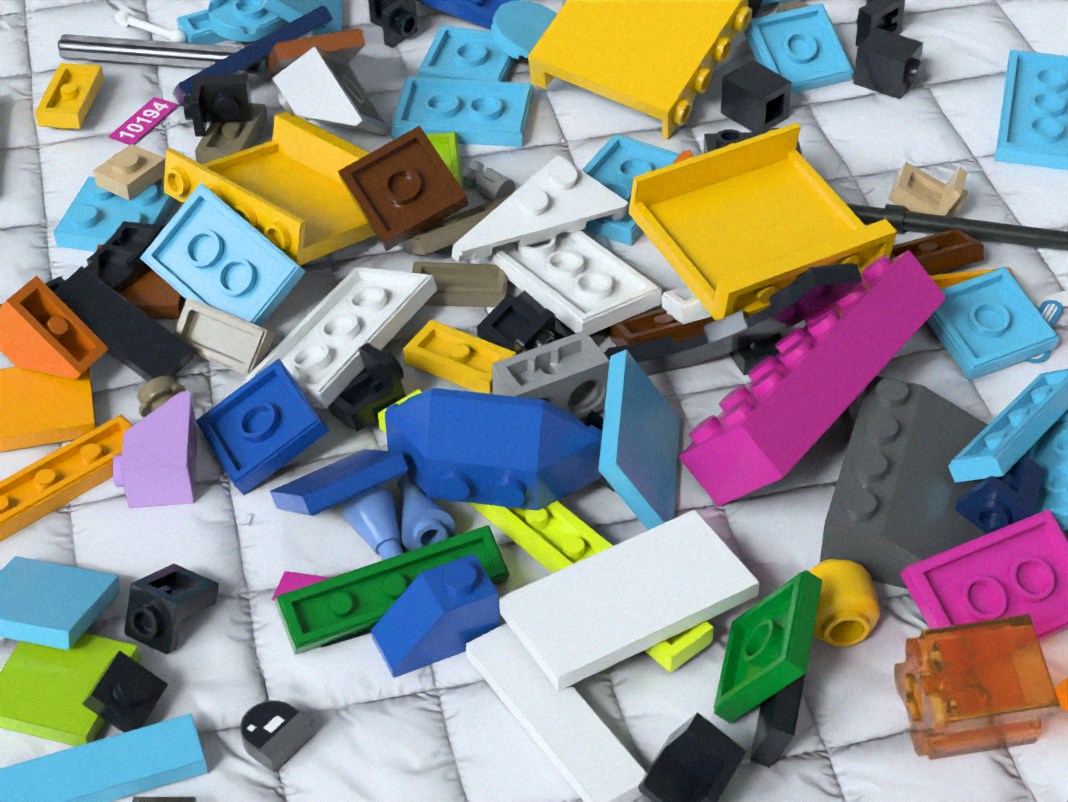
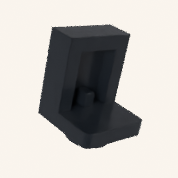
[368,0,418,48]
[477,293,556,355]
[328,343,406,432]

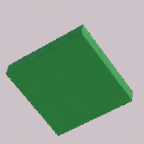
[714,570,822,723]

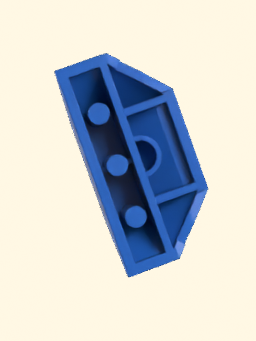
[385,388,602,511]

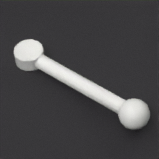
[115,9,186,43]

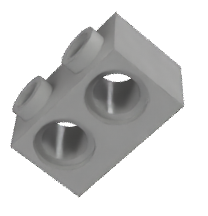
[492,330,609,419]

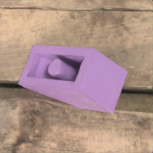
[113,391,198,508]

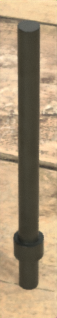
[847,203,1068,251]

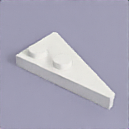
[452,155,629,262]

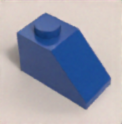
[371,553,500,678]

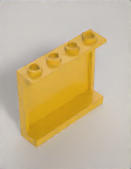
[528,0,752,139]
[164,111,376,265]
[629,123,897,321]

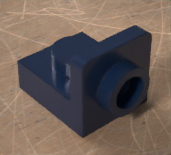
[955,456,1044,534]

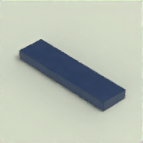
[173,6,333,106]

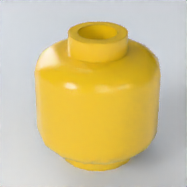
[809,559,880,647]

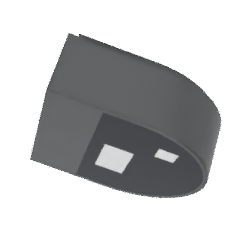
[240,700,316,772]

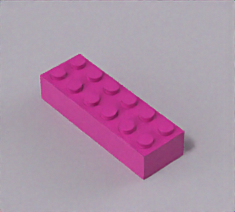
[678,250,946,507]

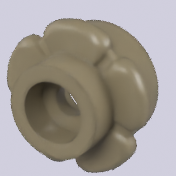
[137,376,186,417]

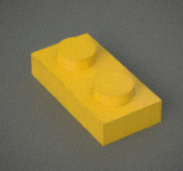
[35,63,104,130]
[403,320,516,394]

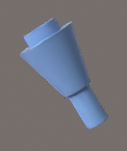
[397,474,456,551]
[342,487,404,560]

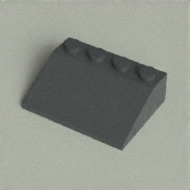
[820,376,1019,589]

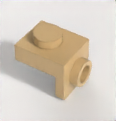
[93,144,165,201]
[888,162,968,216]

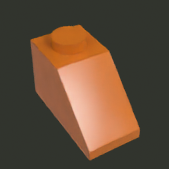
[0,275,110,379]

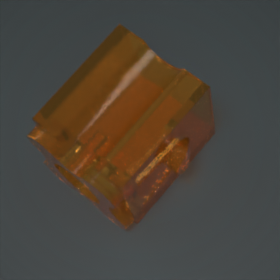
[894,614,1060,760]

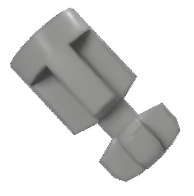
[462,161,515,200]

